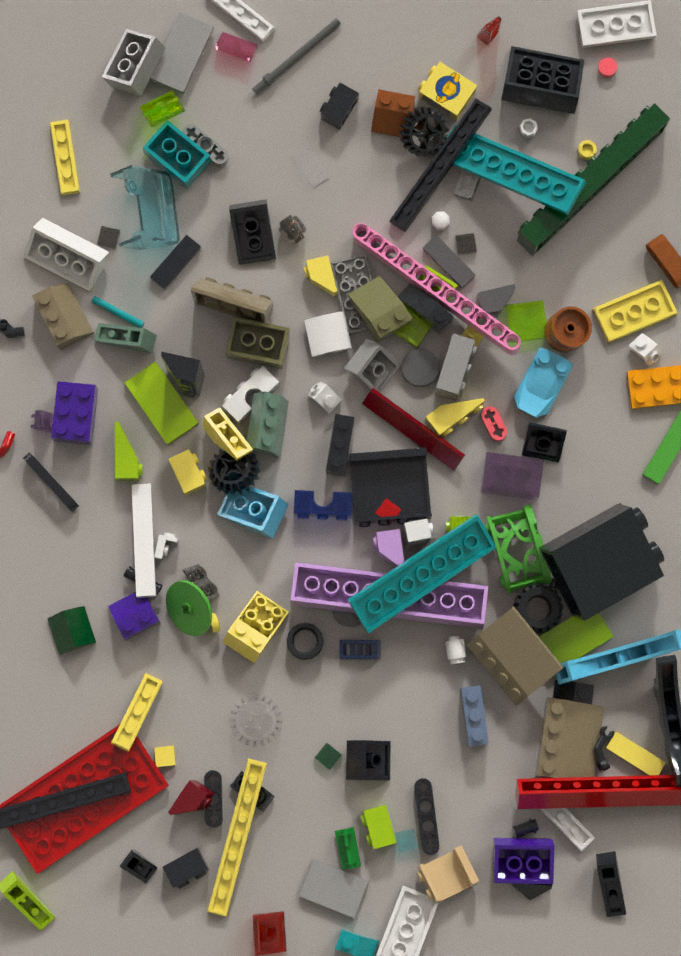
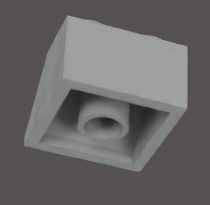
[344,338,401,393]

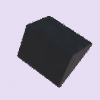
[522,422,567,463]

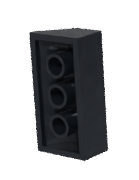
[161,352,205,398]

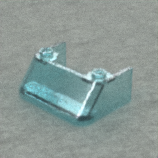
[110,165,180,250]

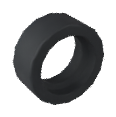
[287,622,324,660]

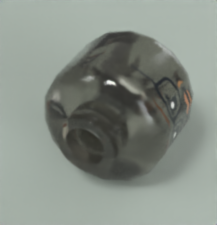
[278,215,306,244]

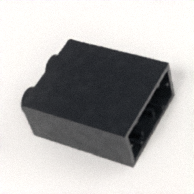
[539,504,665,621]

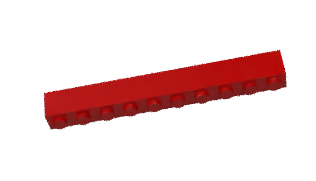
[515,775,681,809]

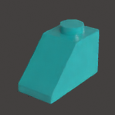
[335,928,379,956]

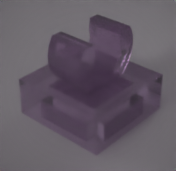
[31,410,53,432]

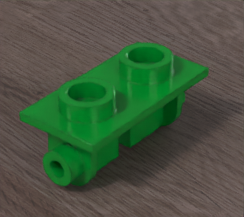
[335,827,361,870]

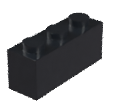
[326,414,354,477]

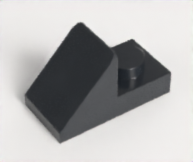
[553,680,594,705]

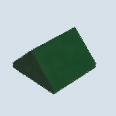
[47,606,96,655]

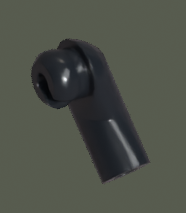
[0,319,25,338]

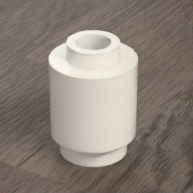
[445,636,467,665]

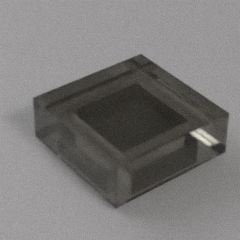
[97,226,120,249]
[455,233,477,255]

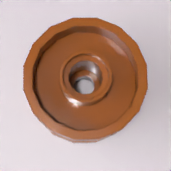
[544,306,592,353]

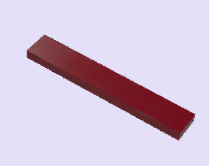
[362,388,465,471]

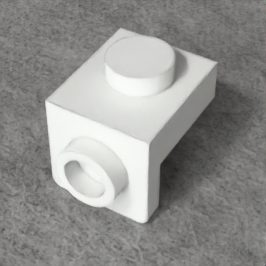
[629,333,662,367]
[308,382,342,414]

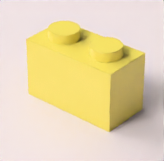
[168,449,208,496]

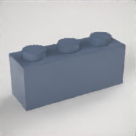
[460,685,489,747]

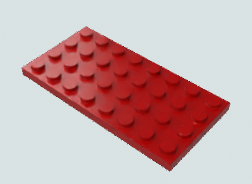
[0,724,170,874]

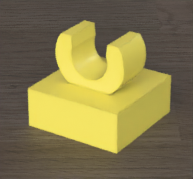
[461,325,484,346]

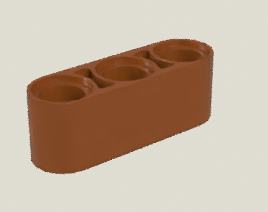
[645,234,681,288]

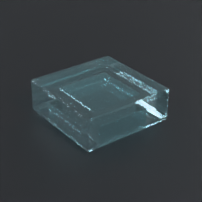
[395,829,418,852]

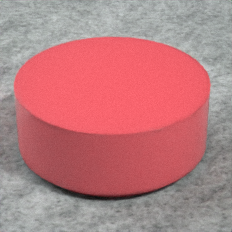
[598,58,617,78]

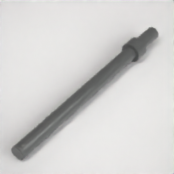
[252,18,341,94]

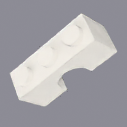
[222,366,279,424]

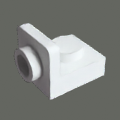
[154,532,179,560]

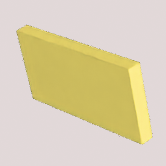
[593,280,678,343]

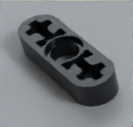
[204,770,223,828]

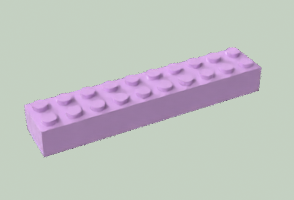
[290,562,488,629]

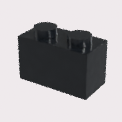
[320,83,359,130]
[162,848,209,889]

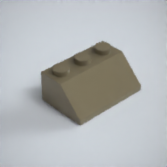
[32,283,94,350]

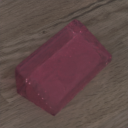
[216,32,258,62]

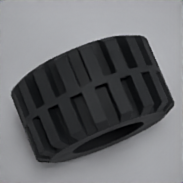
[513,584,563,634]

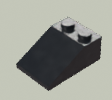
[229,199,276,265]

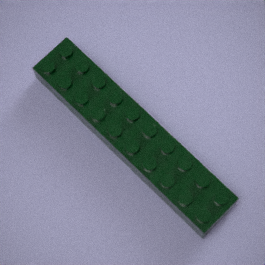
[517,103,670,256]

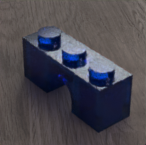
[294,490,353,521]

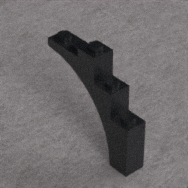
[654,655,681,787]

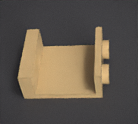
[416,845,479,904]

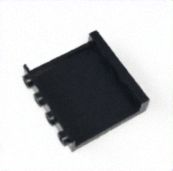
[349,448,432,527]

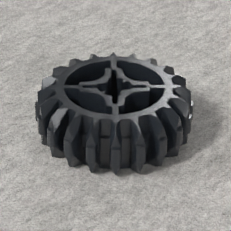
[399,106,449,157]
[208,449,260,495]

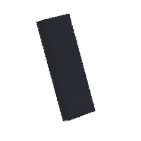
[150,234,201,290]

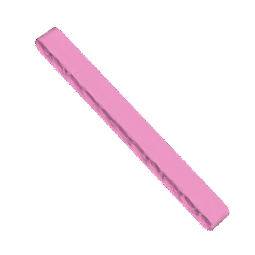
[353,223,521,355]

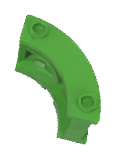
[484,504,552,594]

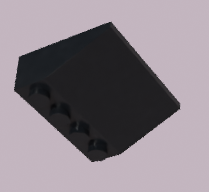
[501,46,584,114]

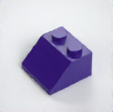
[108,592,160,640]

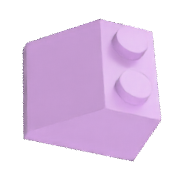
[373,529,404,568]

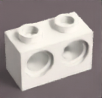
[403,519,434,546]

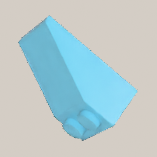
[217,486,289,539]

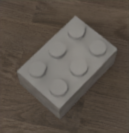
[102,28,165,96]
[434,333,477,401]

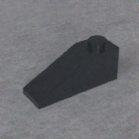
[397,283,453,335]
[596,851,626,917]

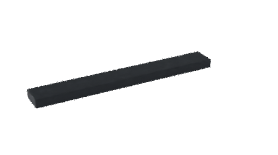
[389,99,492,232]
[0,772,132,829]

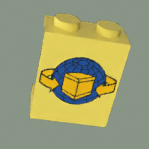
[418,62,478,121]

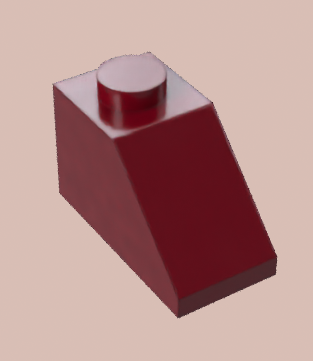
[168,780,214,815]

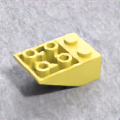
[223,591,289,663]

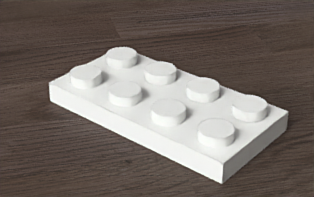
[577,0,657,48]
[376,885,438,956]

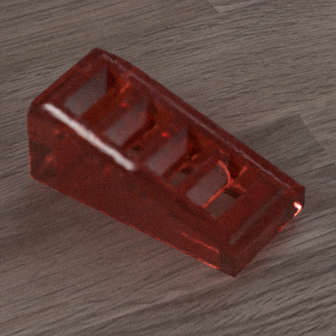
[477,16,502,45]

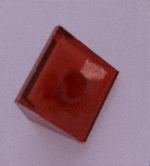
[253,911,287,956]

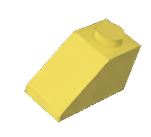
[303,255,337,296]

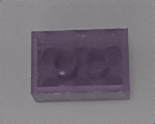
[480,452,544,501]

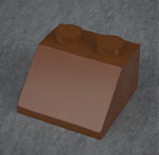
[371,89,415,138]

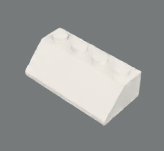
[24,218,109,291]

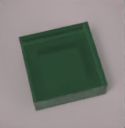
[315,743,342,770]

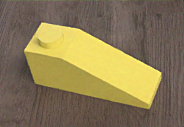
[203,408,253,460]

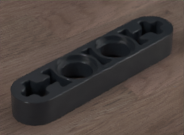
[23,452,79,512]
[414,778,439,855]

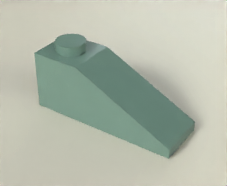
[94,323,157,353]

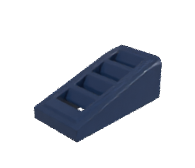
[340,640,381,659]

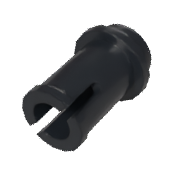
[513,818,539,838]

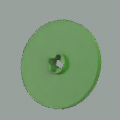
[166,580,212,636]

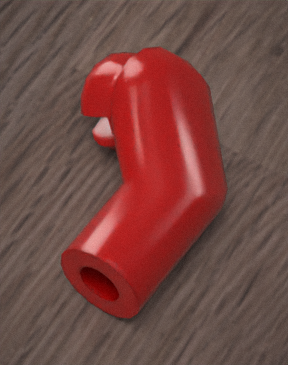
[0,431,15,458]

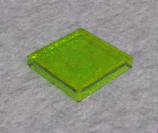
[505,300,546,343]

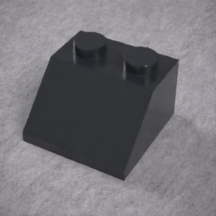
[346,740,391,780]

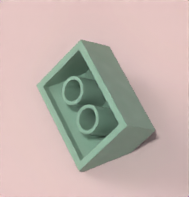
[247,392,289,457]

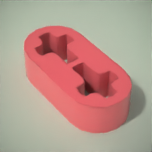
[481,406,507,442]

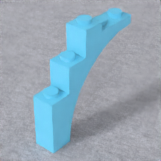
[556,629,681,684]

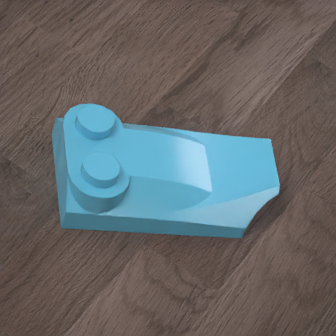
[513,347,573,418]

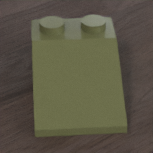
[348,276,413,343]

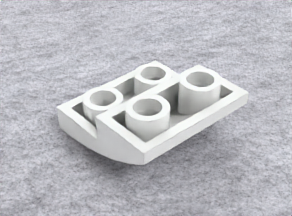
[304,311,352,357]

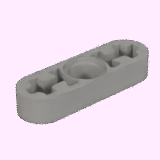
[183,124,229,167]

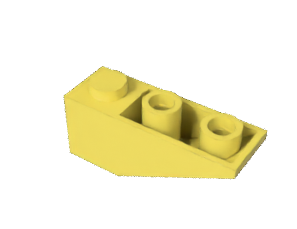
[425,398,485,437]

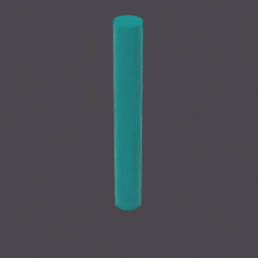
[91,296,145,328]

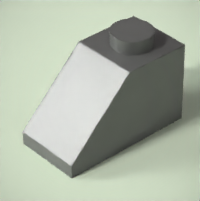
[477,284,516,318]

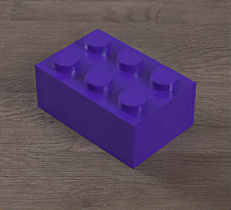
[51,381,98,445]

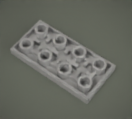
[150,12,214,94]
[330,254,373,335]

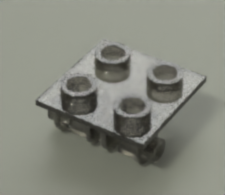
[182,564,220,603]

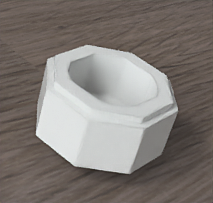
[519,118,538,138]
[432,212,450,231]

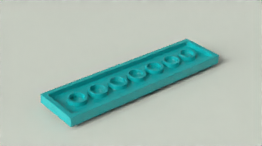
[444,125,586,215]
[347,514,497,633]

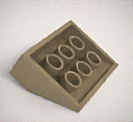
[191,277,273,323]
[467,606,564,705]
[535,697,604,778]

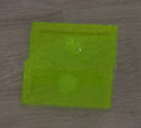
[139,90,185,128]

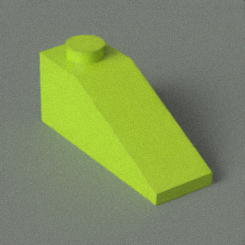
[115,421,143,481]
[0,871,55,931]

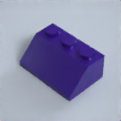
[493,838,555,884]

